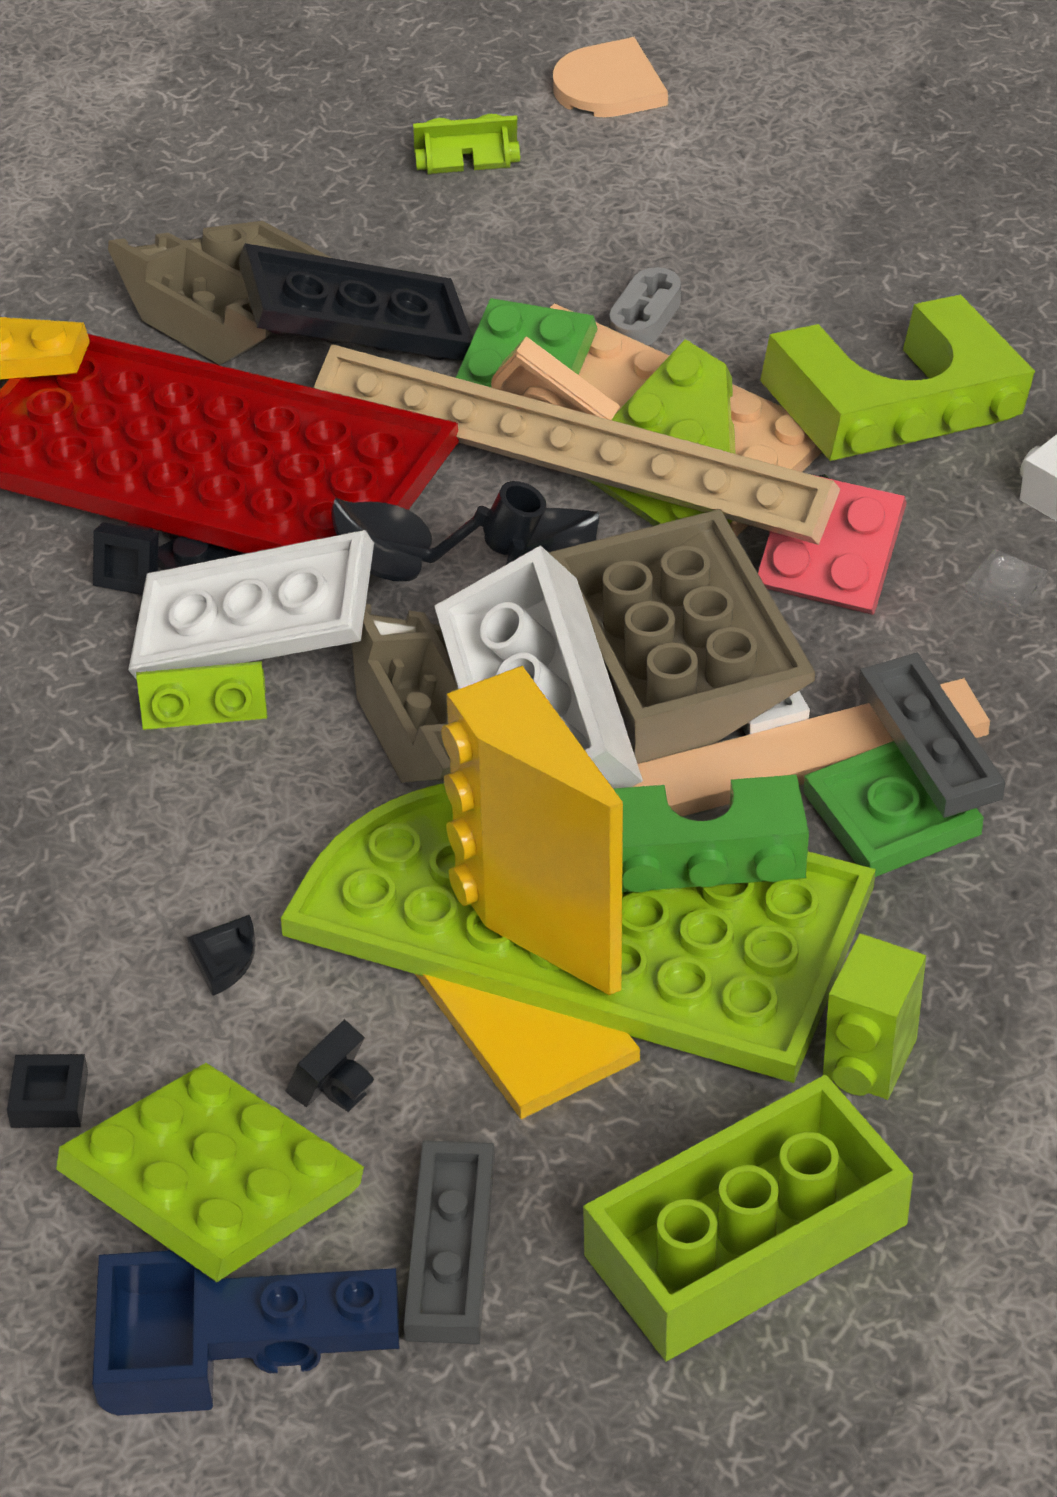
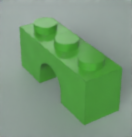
[613,774,809,892]

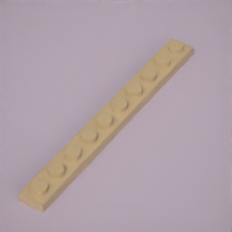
[313,344,840,545]

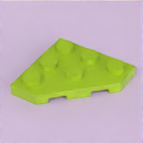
[586,339,736,526]

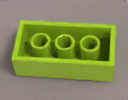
[583,1074,913,1362]

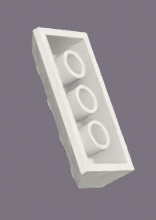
[435,546,643,788]

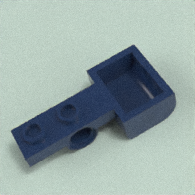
[92,1250,400,1416]

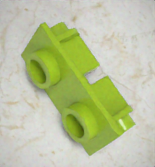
[413,114,520,175]
[136,661,267,730]

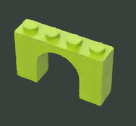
[760,294,1035,461]

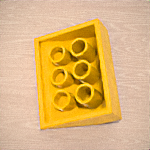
[441,666,623,995]

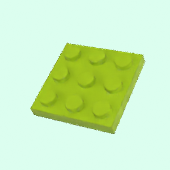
[56,1063,364,1282]

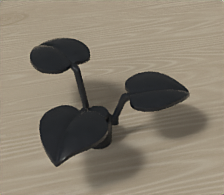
[331,481,599,582]

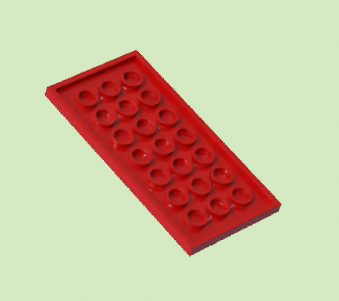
[0,333,459,553]

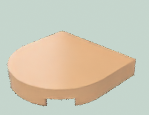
[553,37,668,117]
[491,336,620,420]

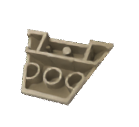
[108,220,331,365]
[352,604,458,783]

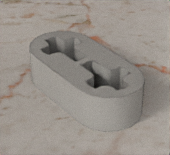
[609,267,681,346]

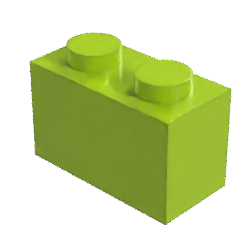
[823,933,926,1100]

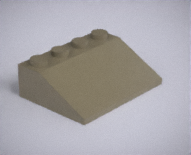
[548,509,815,764]

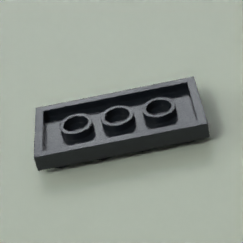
[238,243,473,361]

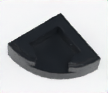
[187,915,256,996]

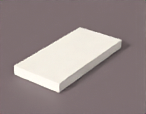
[128,530,374,680]

